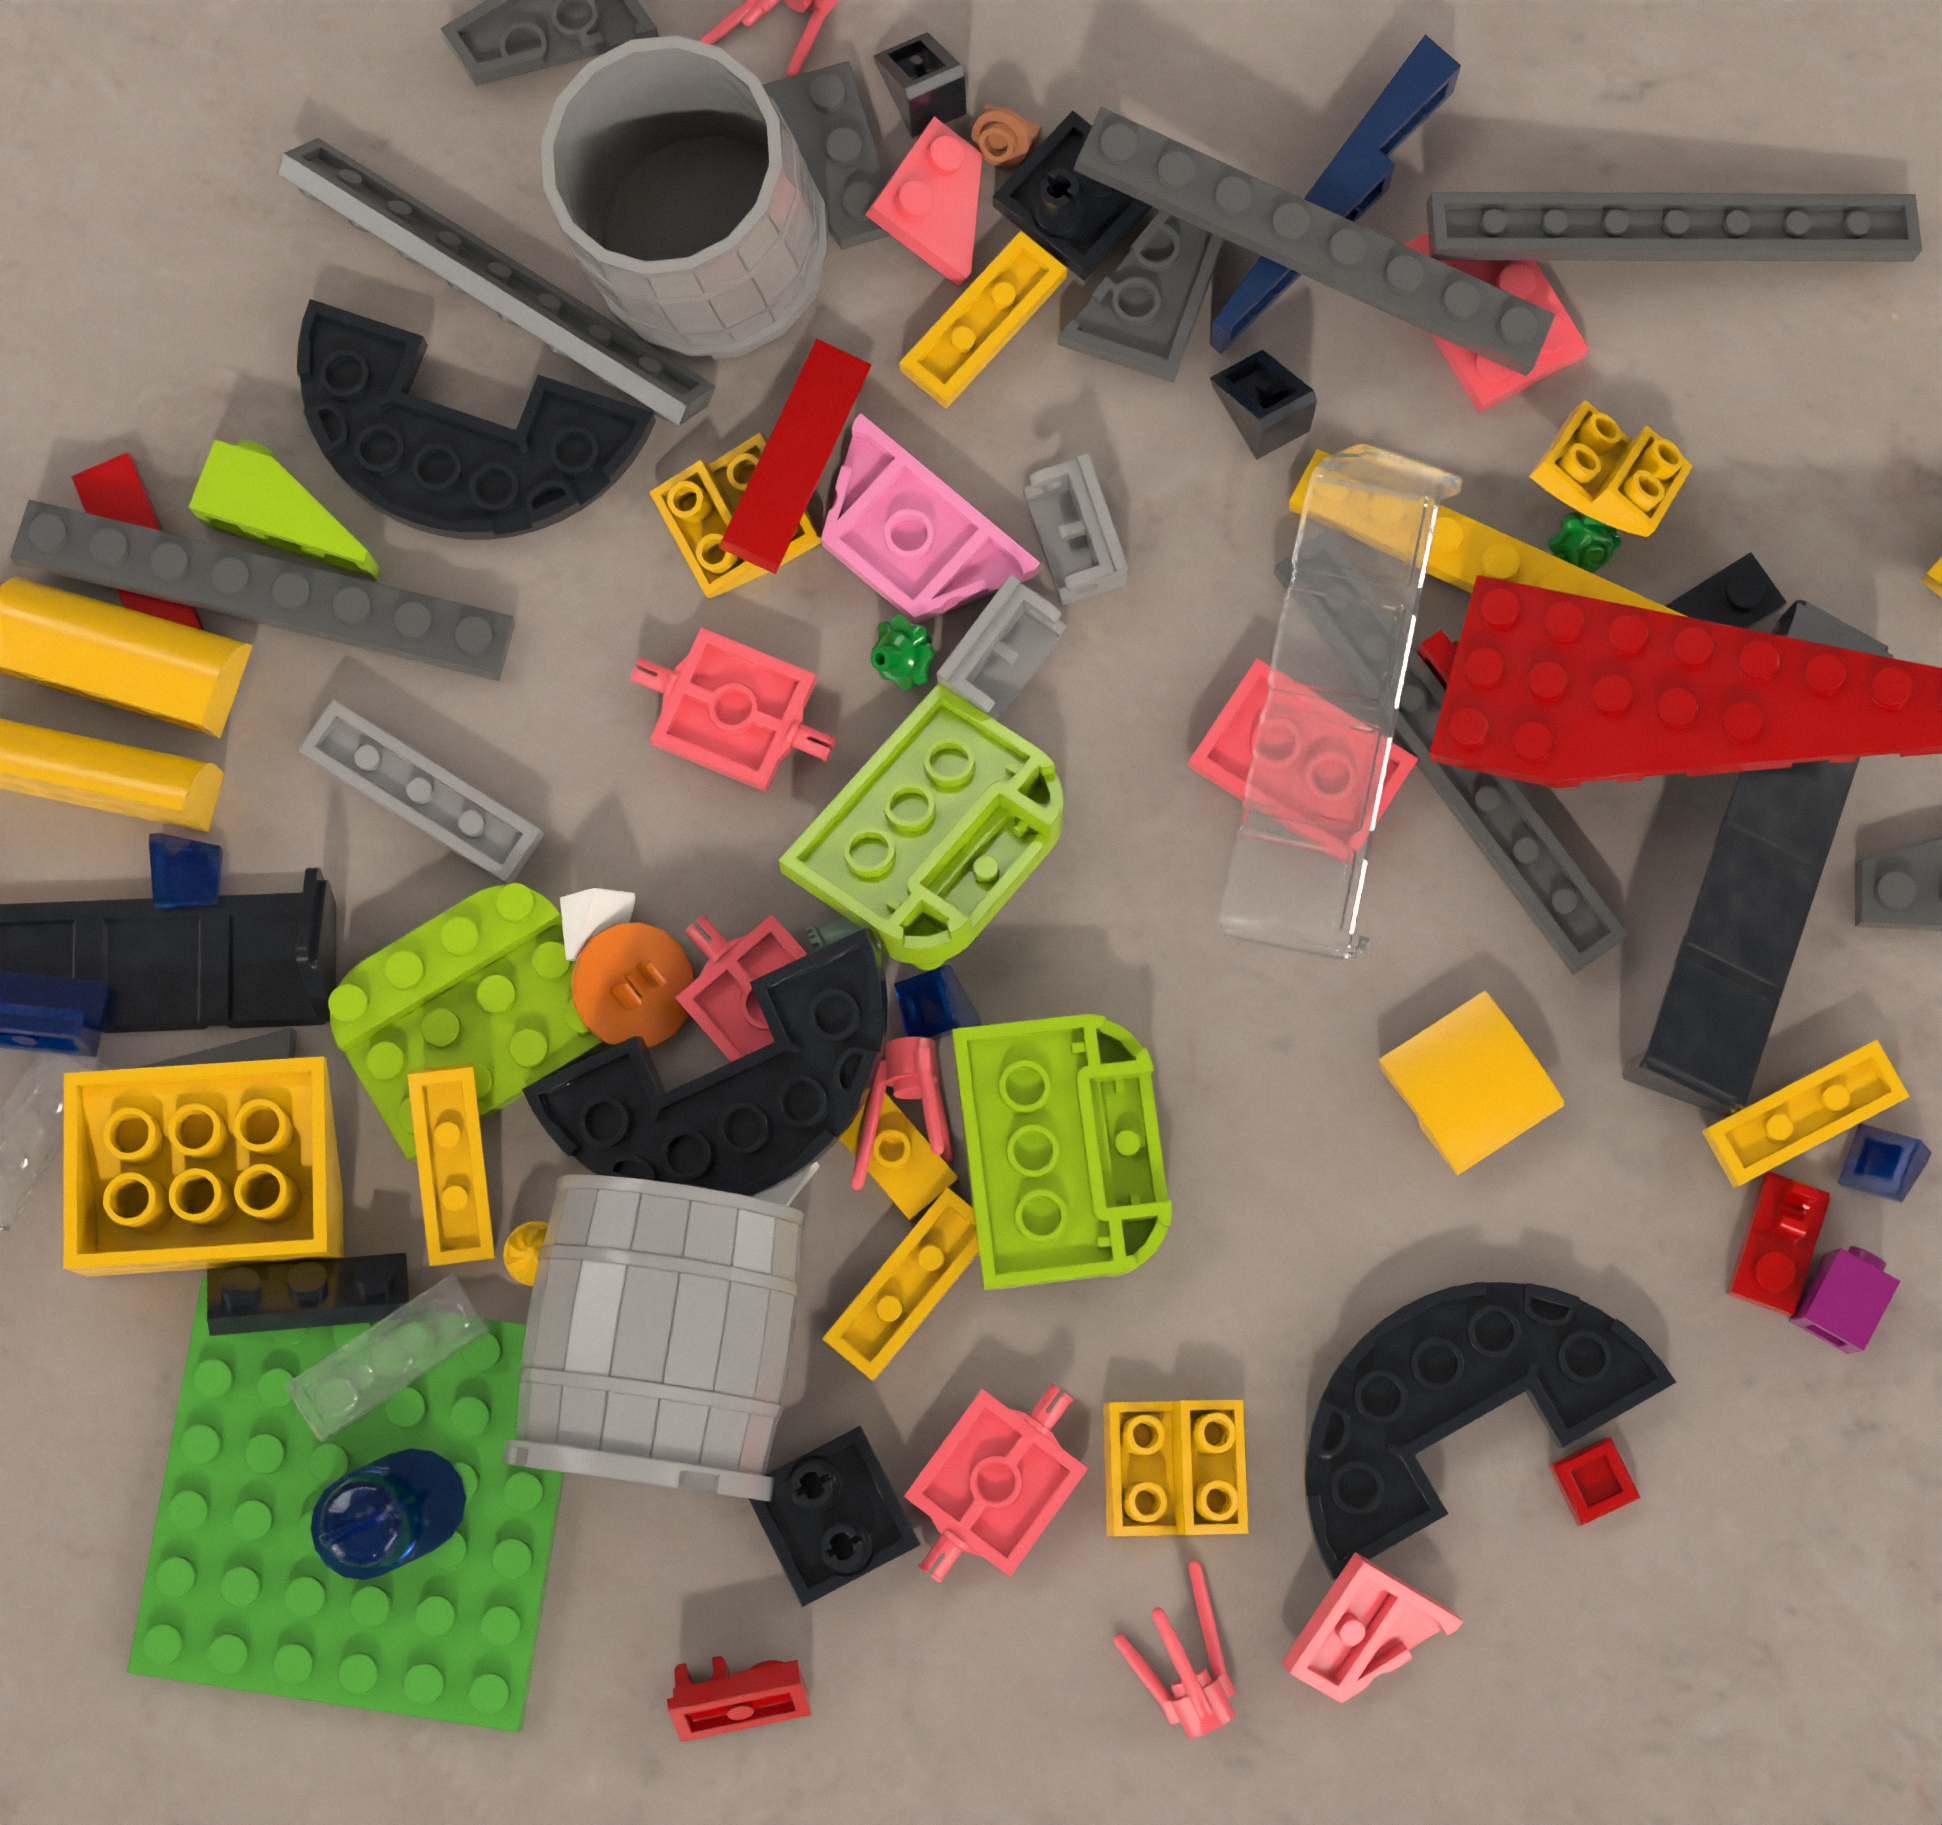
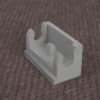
[1023,452,1128,606]
[937,574,1067,722]

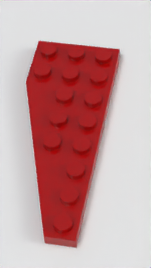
[1429,575,1942,788]

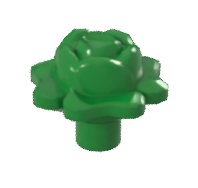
[1548,512,1622,573]
[870,614,935,691]

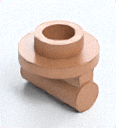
[971,103,1042,168]

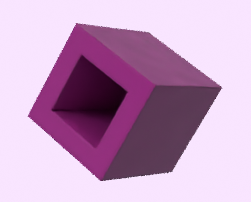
[1789,1246,1901,1354]

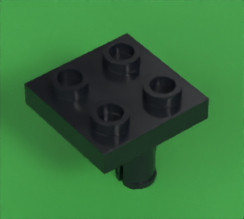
[992,110,1153,281]
[748,1426,921,1607]

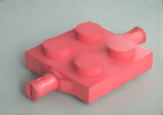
[631,627,837,793]
[675,914,808,1062]
[903,1383,1088,1583]

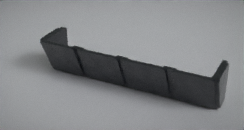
[1622,600,1894,1116]
[0,867,336,1037]

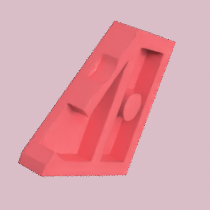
[865,116,983,287]
[1281,1552,1463,1704]

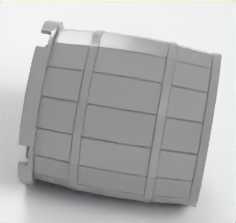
[540,35,829,359]
[501,1174,805,1502]

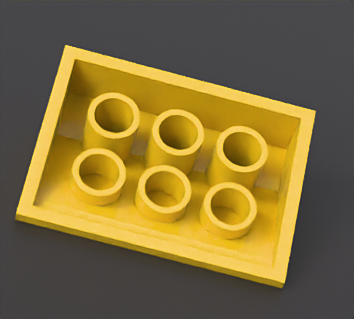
[63,1056,344,1277]

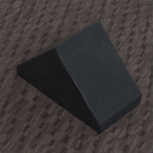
[873,32,967,138]
[1210,349,1318,460]

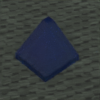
[149,833,223,909]
[894,965,982,1040]
[1838,1123,1932,1203]

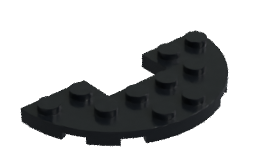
[297,299,656,540]
[522,928,888,1197]
[1304,1282,1677,1580]

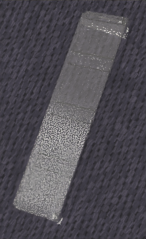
[1218,444,1463,960]

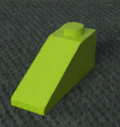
[188,439,381,581]

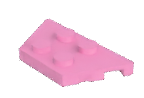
[821,413,1041,624]

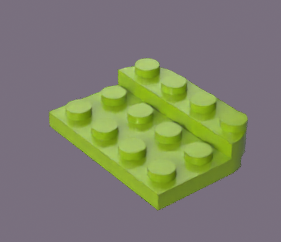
[778,683,1064,970]
[328,883,608,1164]
[951,1014,1172,1291]

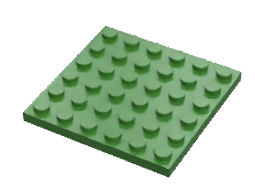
[127,1277,565,1732]

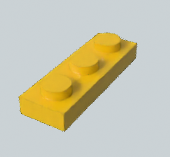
[899,231,1067,409]
[1702,1039,1910,1188]
[407,1063,495,1266]
[822,1187,978,1382]

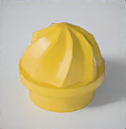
[503,1221,548,1286]

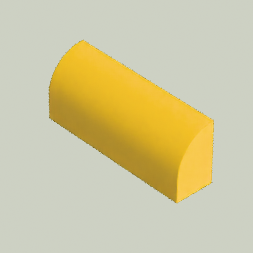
[0,577,253,738]
[0,718,225,833]

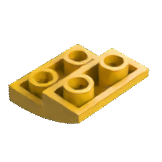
[1529,400,1693,537]
[649,433,822,599]
[1378,991,1565,1176]
[1103,1400,1248,1537]

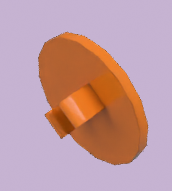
[570,922,694,1048]

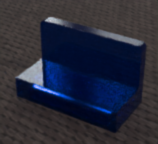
[0,971,111,1057]

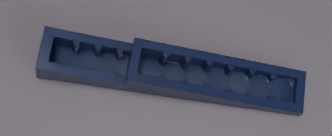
[1210,34,1461,354]

